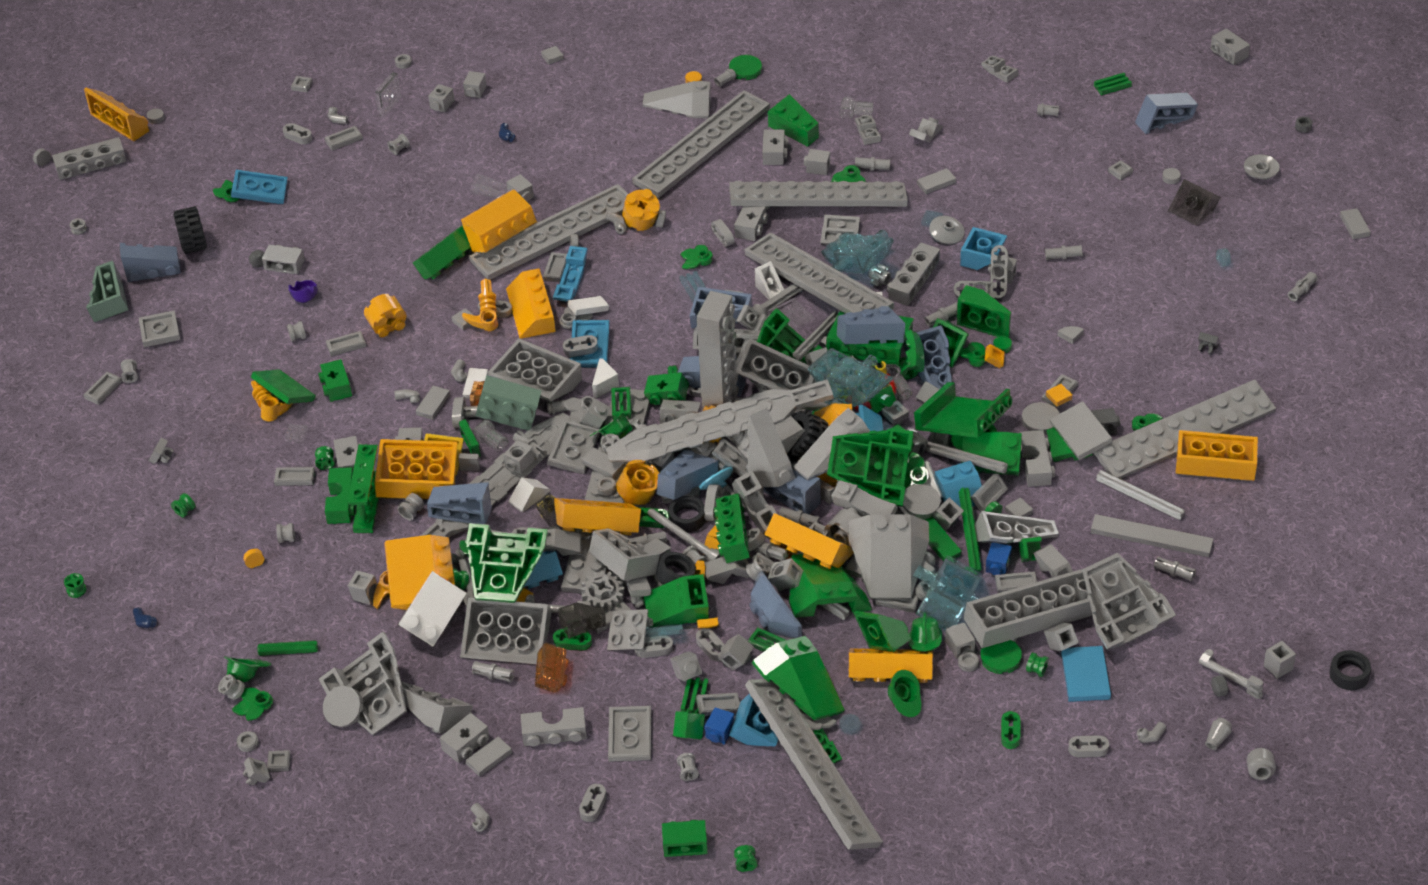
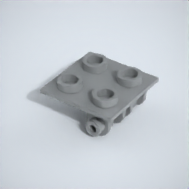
[607,609,653,650]

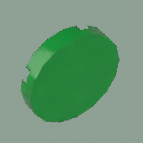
[729,55,762,80]
[981,640,1022,674]

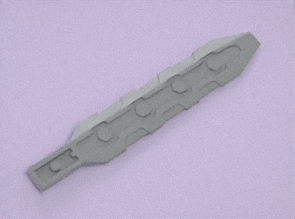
[606,379,834,462]
[421,413,570,537]

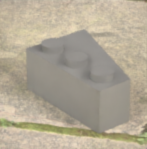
[589,528,660,581]

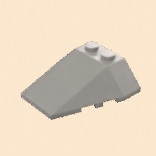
[848,514,929,599]
[1082,553,1176,650]
[319,632,407,735]

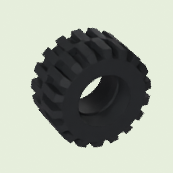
[173,206,207,254]
[787,410,829,461]

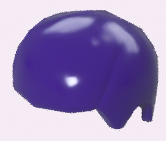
[289,280,318,303]

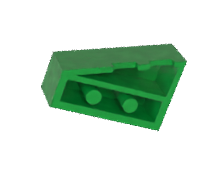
[768,94,819,147]

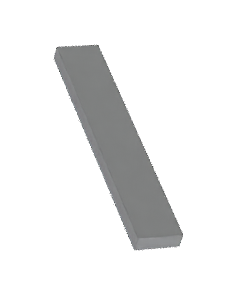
[1091,514,1213,557]

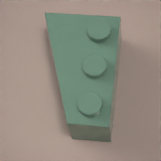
[86,261,128,322]

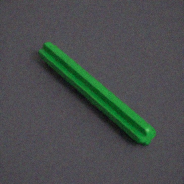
[958,487,982,574]

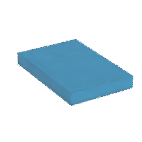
[231,170,288,204]
[570,320,610,367]
[1061,646,1111,702]

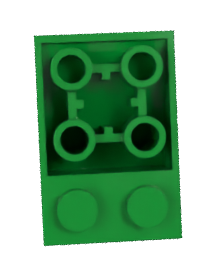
[644,574,709,627]

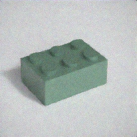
[475,375,542,430]

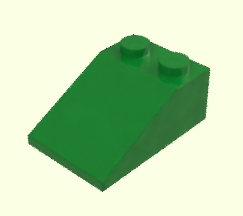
[957,285,1011,338]
[961,432,1022,476]

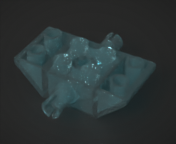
[821,229,894,274]
[808,348,893,407]
[913,555,982,630]

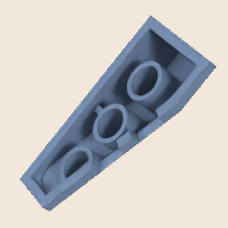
[903,326,952,389]

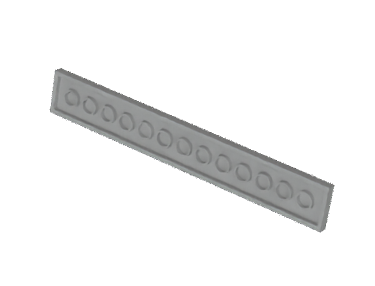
[561,389,650,595]

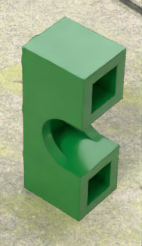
[325,468,355,524]

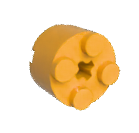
[622,189,660,231]
[364,294,407,338]
[616,460,659,505]

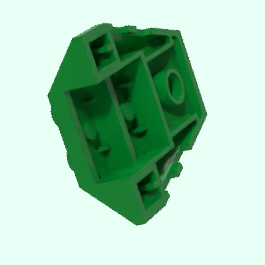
[750,308,832,385]
[827,428,913,507]
[466,523,548,603]
[789,554,872,618]
[752,636,845,721]

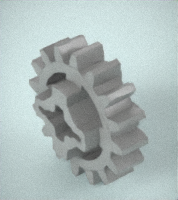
[580,570,624,612]

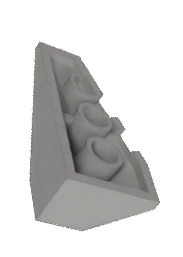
[643,81,711,118]
[747,406,795,487]
[794,408,870,480]
[975,511,1059,544]
[401,681,473,733]

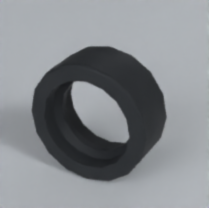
[668,496,705,533]
[656,552,696,584]
[1329,650,1371,690]

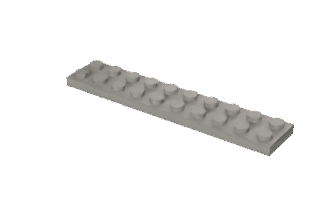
[632,90,770,198]
[729,181,908,207]
[469,184,628,280]
[744,233,894,313]
[1093,379,1276,479]
[745,679,883,850]

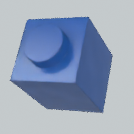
[986,542,1012,575]
[705,707,734,744]

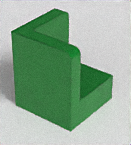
[1019,537,1042,562]
[673,711,705,740]

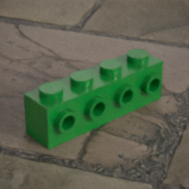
[412,225,472,280]
[714,493,750,563]

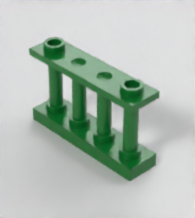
[347,444,379,533]

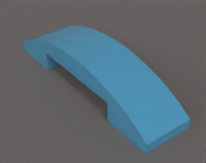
[553,246,588,301]

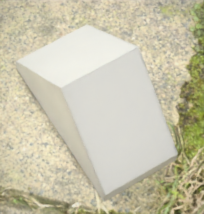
[755,261,784,300]
[592,359,619,398]
[509,477,551,513]

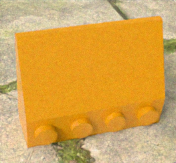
[375,439,457,499]
[384,535,455,610]

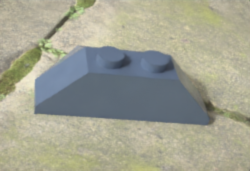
[749,571,802,638]

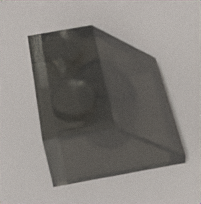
[1168,179,1221,226]

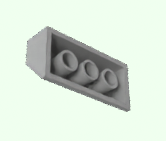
[736,338,818,390]

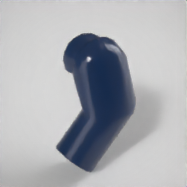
[499,123,516,142]
[132,607,157,628]

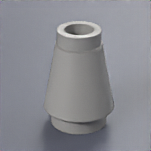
[1205,718,1232,750]

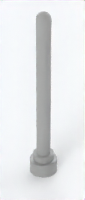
[648,508,724,561]

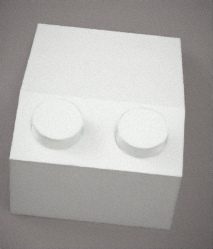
[398,571,466,646]

